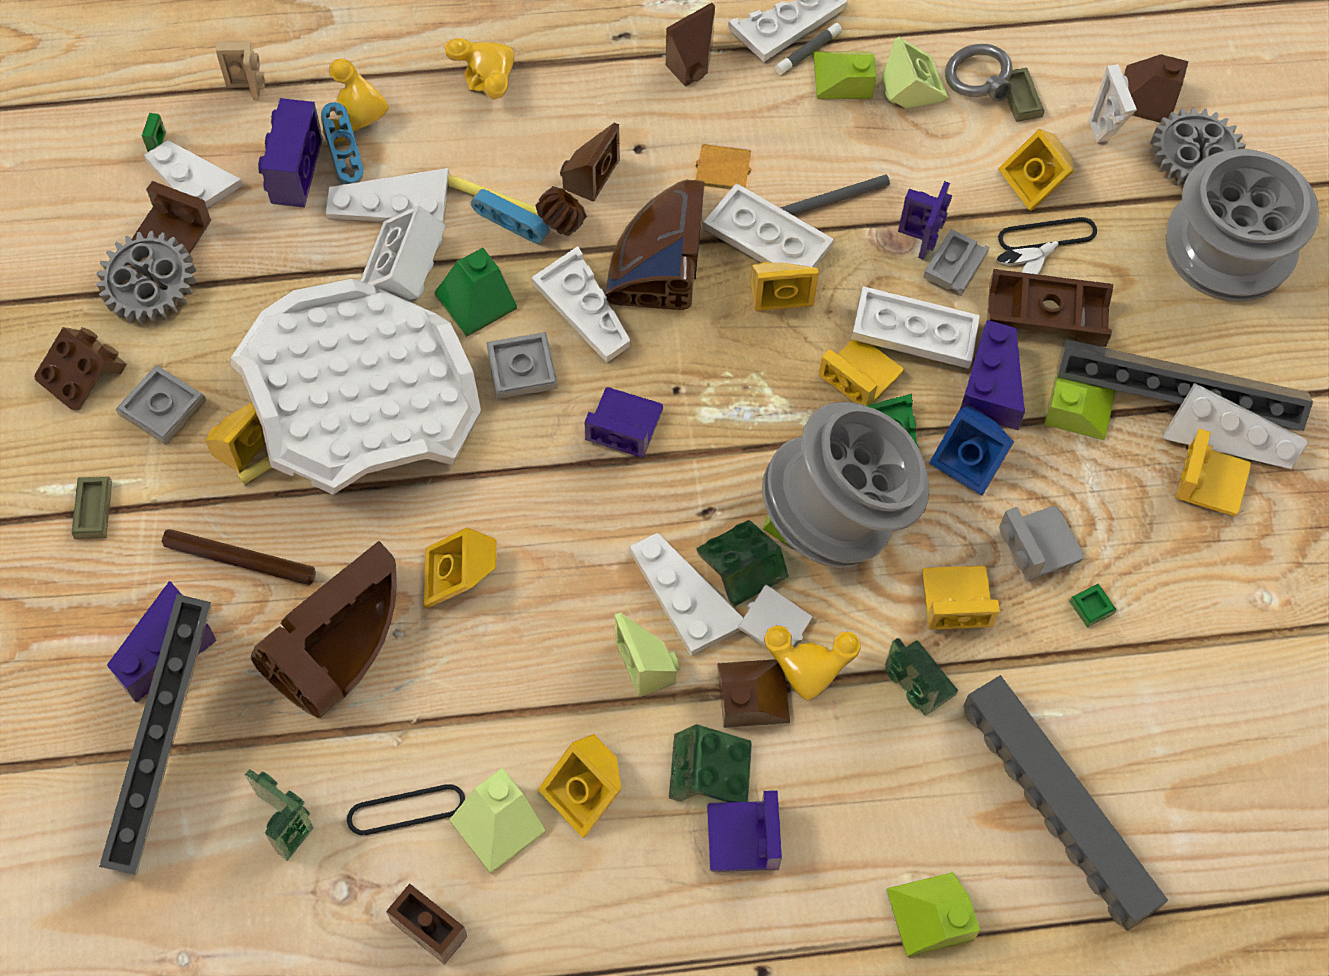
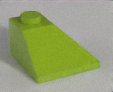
[813,51,876,99]
[1044,372,1116,440]
[886,872,980,957]

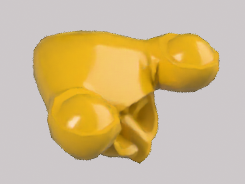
[444,38,515,100]
[322,58,389,143]
[764,625,861,701]

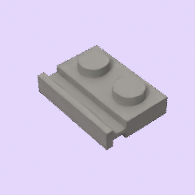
[923,229,989,296]

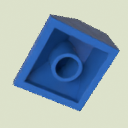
[929,405,1014,495]

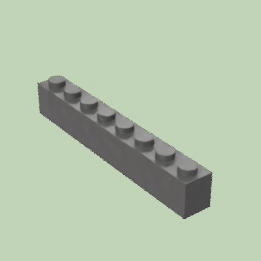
[1057,339,1313,431]
[99,594,211,875]
[963,675,1168,931]

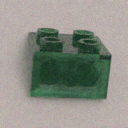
[696,520,789,607]
[885,638,958,716]
[669,724,752,802]
[245,769,314,861]

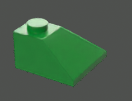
[435,247,517,337]

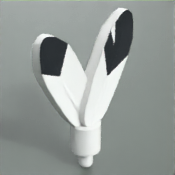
[997,241,1059,274]

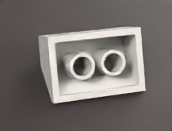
[360,205,446,301]

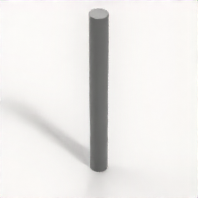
[780,174,890,215]

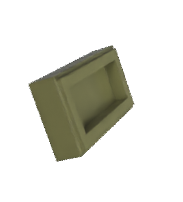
[1006,67,1044,122]
[72,476,112,539]

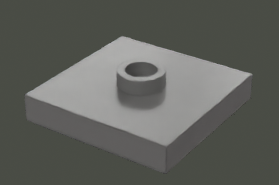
[486,332,557,399]
[116,365,206,445]

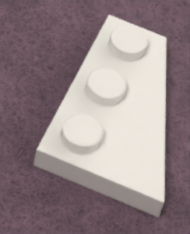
[1088,64,1137,143]
[144,140,243,209]

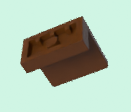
[132,181,211,254]

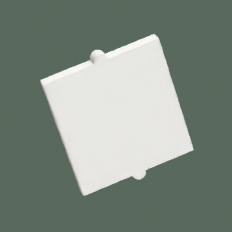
[737,585,813,647]

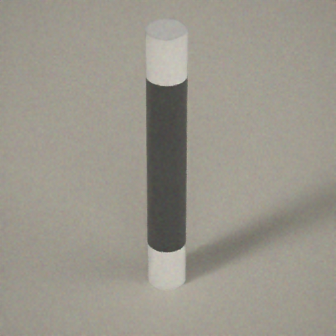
[775,23,842,75]

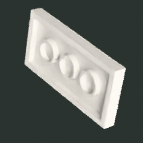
[703,183,834,267]
[851,286,980,369]

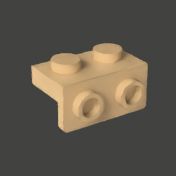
[215,41,265,100]

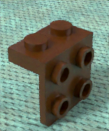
[34,327,127,410]

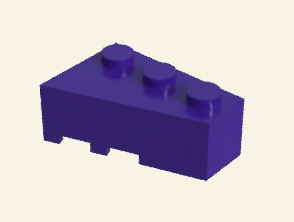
[960,320,1025,430]
[107,581,217,702]

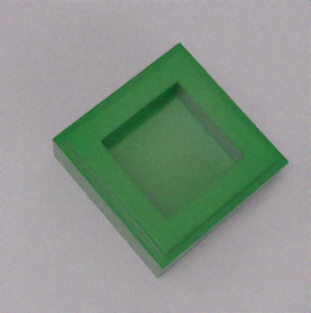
[141,113,166,152]
[1069,583,1117,628]

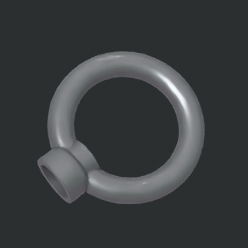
[945,44,1012,102]

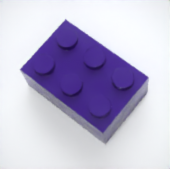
[258,98,323,207]

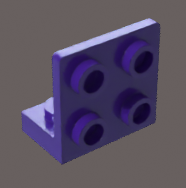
[584,387,663,458]
[707,790,782,872]

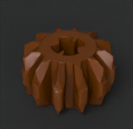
[535,186,587,236]

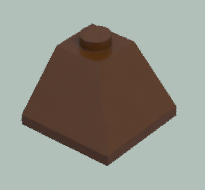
[665,3,715,86]
[1124,54,1189,123]
[560,123,620,202]
[717,659,790,728]

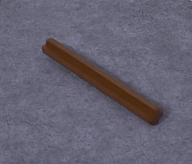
[162,529,316,585]

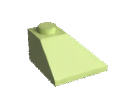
[882,37,949,109]
[614,612,680,697]
[450,768,546,874]

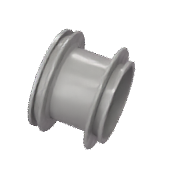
[1166,149,1319,302]
[762,402,929,568]

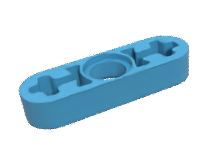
[321,102,363,185]
[471,189,550,244]

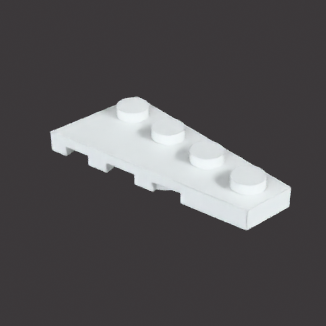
[728,0,847,62]
[326,168,449,224]
[531,246,630,363]
[1163,383,1308,469]
[629,533,743,656]

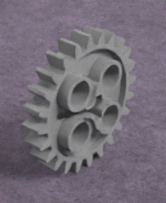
[1150,107,1246,186]
[96,231,196,325]

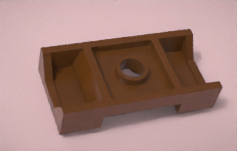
[987,269,1113,347]

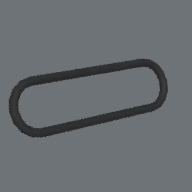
[998,217,1097,251]
[347,784,465,835]

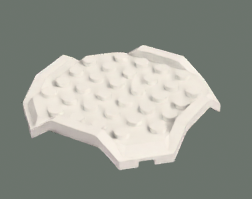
[230,279,481,495]

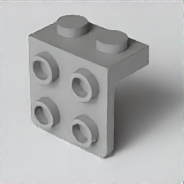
[999,506,1083,581]

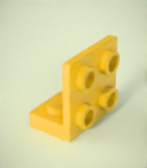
[819,340,904,406]
[1175,428,1251,517]
[922,565,1000,630]

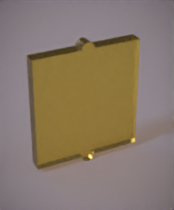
[696,144,751,189]

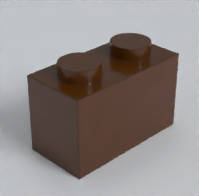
[386,883,467,965]

